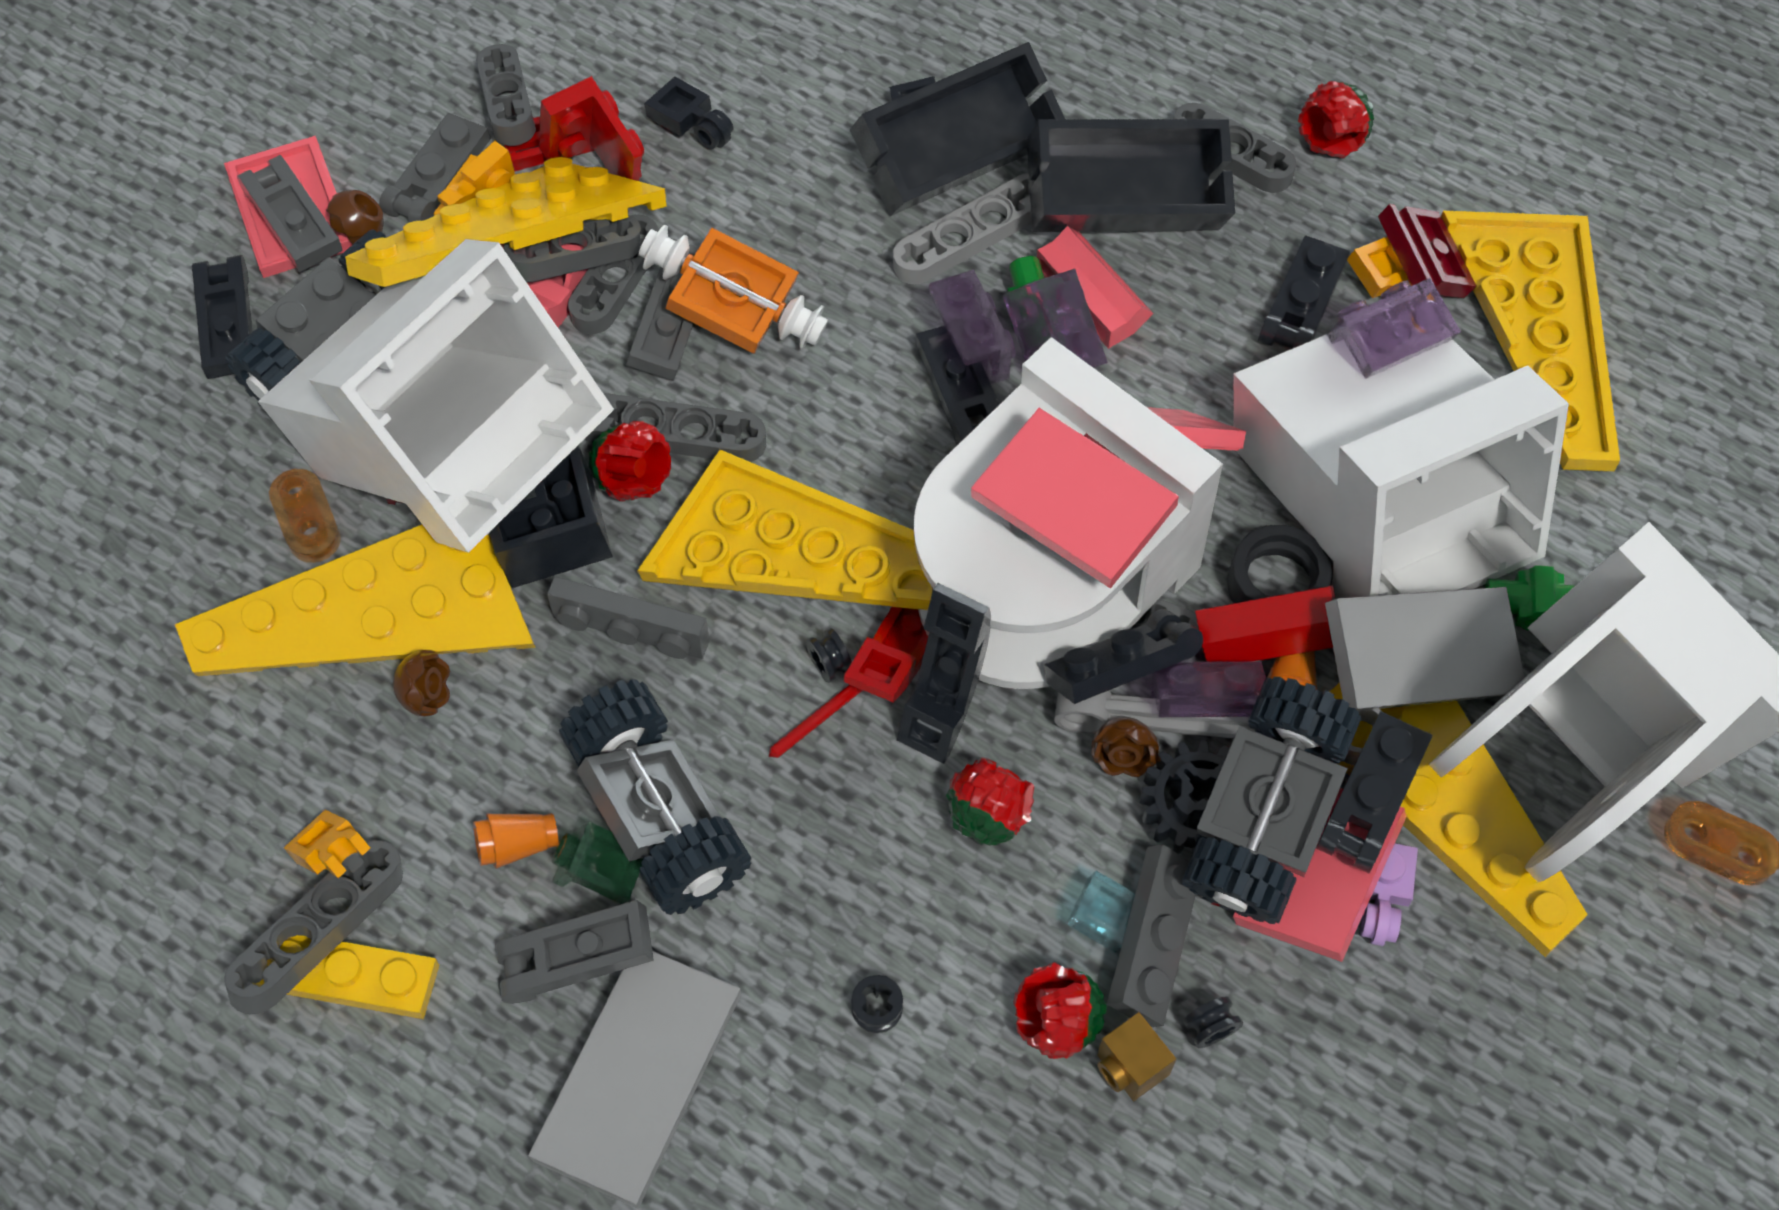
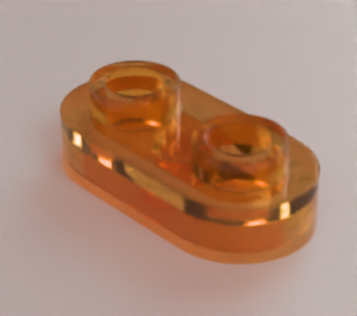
[269,469,341,563]
[1664,801,1779,886]

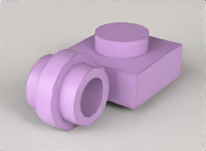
[1360,844,1418,946]

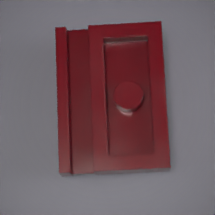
[1378,203,1477,298]

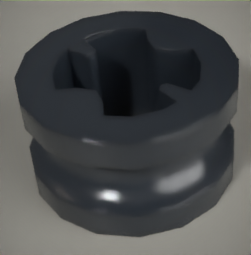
[806,628,852,683]
[851,975,903,1033]
[1183,996,1243,1049]

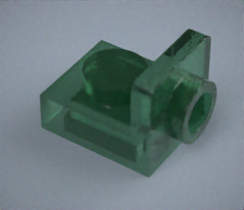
[552,821,644,904]

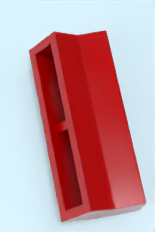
[1195,585,1335,669]

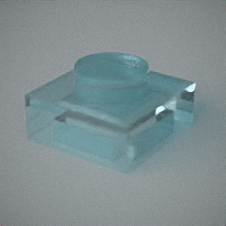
[1067,871,1135,953]

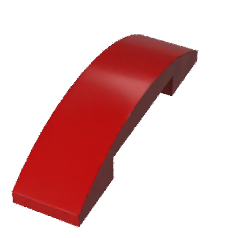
[844,607,928,702]

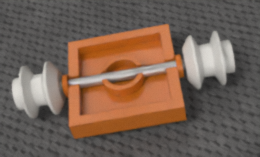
[639,225,828,354]

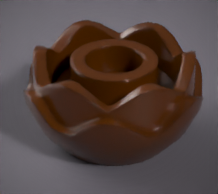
[326,190,384,244]
[393,650,450,716]
[1091,717,1159,777]

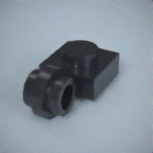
[644,76,734,149]

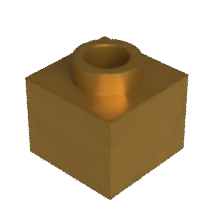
[1097,1012,1176,1102]

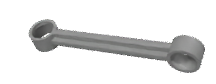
[1054,691,1381,765]

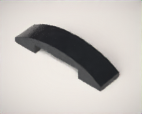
[897,583,991,764]

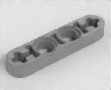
[893,172,1035,284]

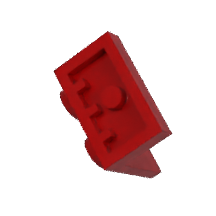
[539,76,645,181]

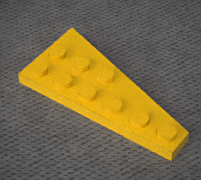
[345,157,667,287]
[1441,210,1620,472]
[637,450,933,610]
[175,524,536,676]
[1329,683,1588,957]

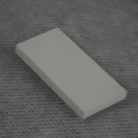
[1325,587,1524,711]
[528,951,741,1209]

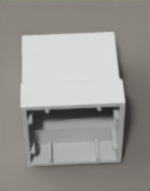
[258,239,614,553]
[1233,300,1569,599]

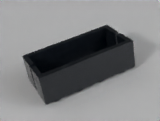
[850,42,1065,216]
[1027,119,1235,232]

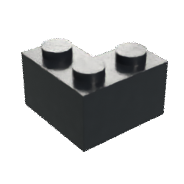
[490,445,613,588]

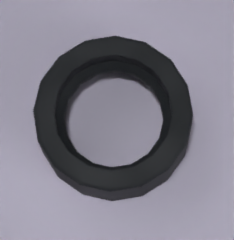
[1227,525,1332,603]

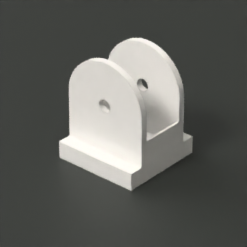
[914,337,1223,689]
[1429,522,1779,882]

